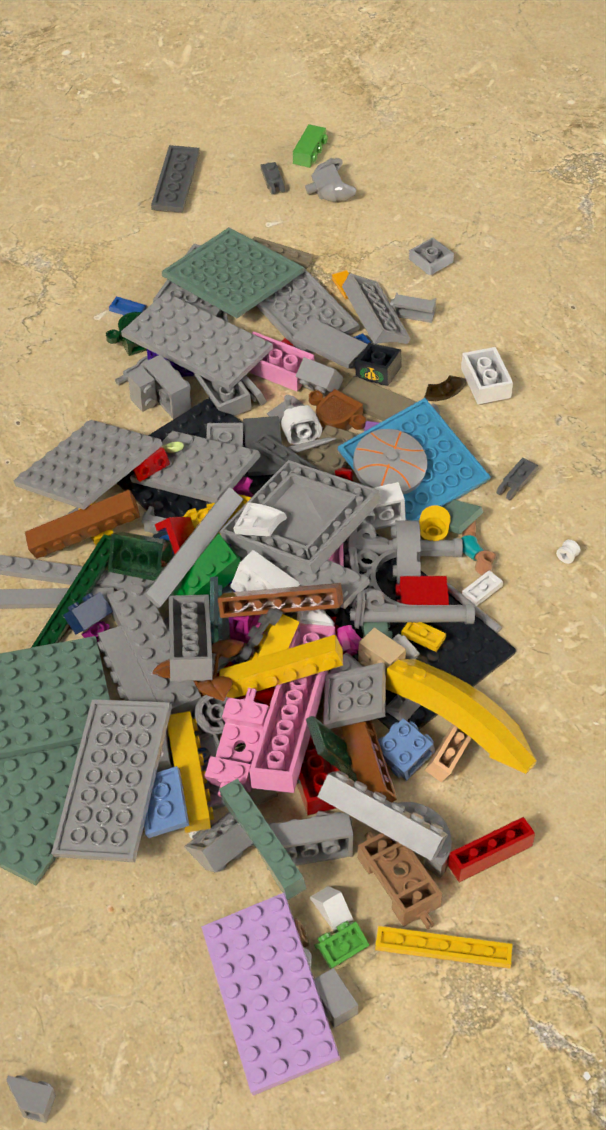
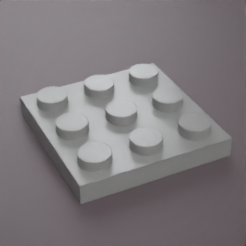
[323,662,386,729]

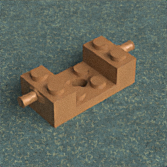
[357,831,442,929]

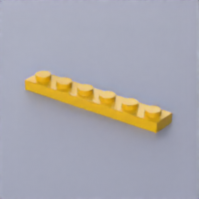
[375,926,513,969]

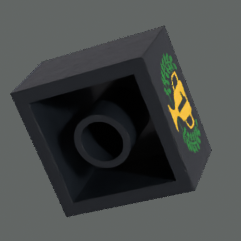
[355,342,402,386]

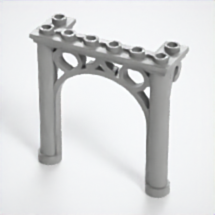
[343,523,475,629]

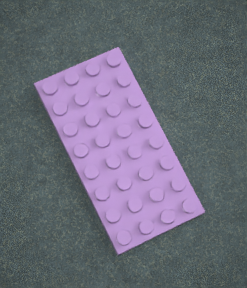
[201,893,341,1096]

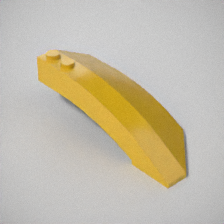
[385,659,536,774]

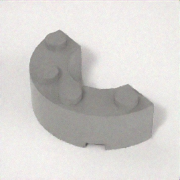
[391,520,421,584]
[398,802,451,878]

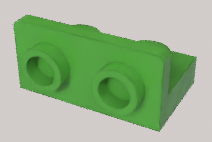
[314,920,369,968]

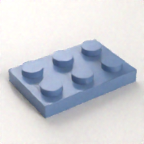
[144,766,189,838]

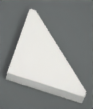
[297,609,334,626]

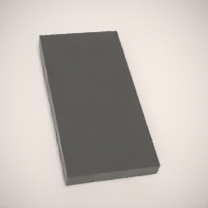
[243,416,282,476]

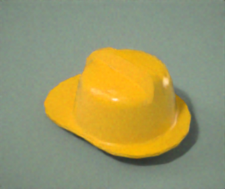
[419,505,450,541]

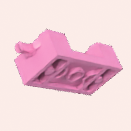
[205,688,269,797]

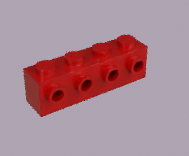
[448,816,535,883]

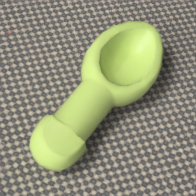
[161,442,184,453]

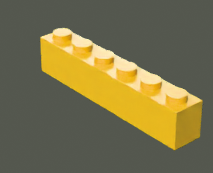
[220,635,343,698]
[167,711,214,833]

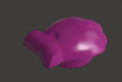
[82,621,110,642]

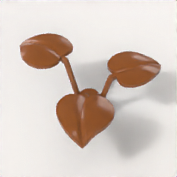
[152,639,244,701]

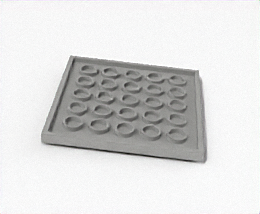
[13,420,163,510]

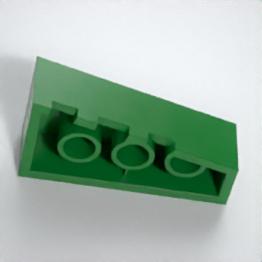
[169,533,242,600]

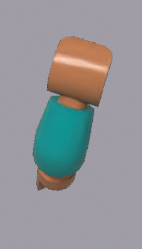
[461,521,496,575]

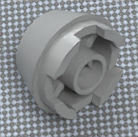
[195,695,227,734]

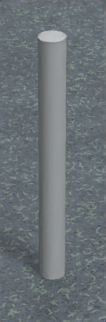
[447,582,502,633]

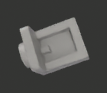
[142,506,166,534]

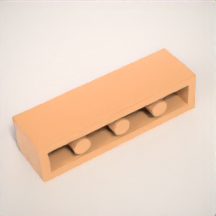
[424,724,471,782]

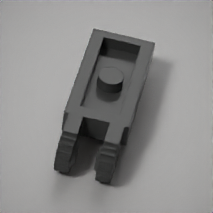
[260,162,285,194]
[496,457,538,500]

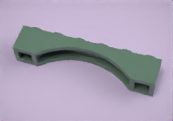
[219,778,306,900]

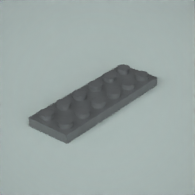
[151,145,200,213]

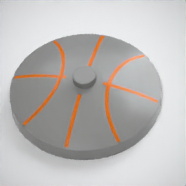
[353,429,427,495]

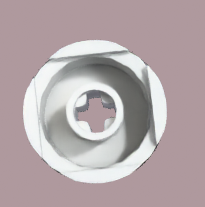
[281,405,322,445]

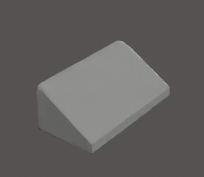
[385,694,421,721]

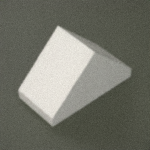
[310,886,353,932]

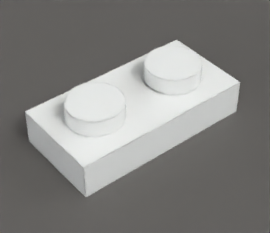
[462,571,503,606]

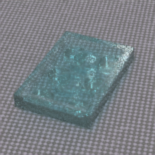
[210,577,222,646]

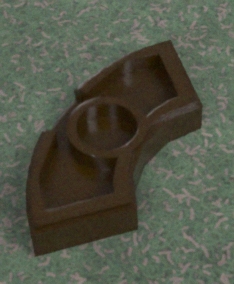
[424,375,466,401]

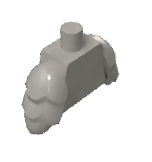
[305,158,356,202]

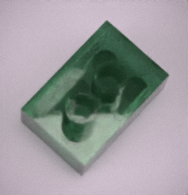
[108,532,173,581]

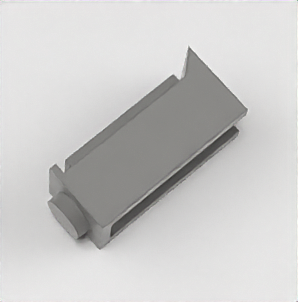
[390,292,436,323]

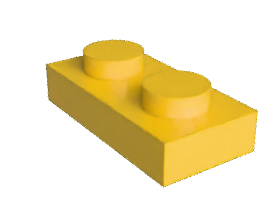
[401,622,446,652]

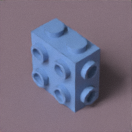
[378,718,435,781]

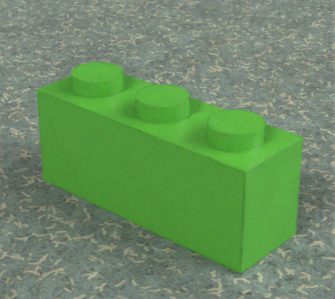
[293,124,328,168]

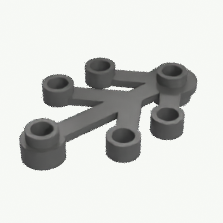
[234,607,283,665]

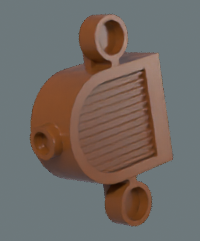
[309,389,366,432]

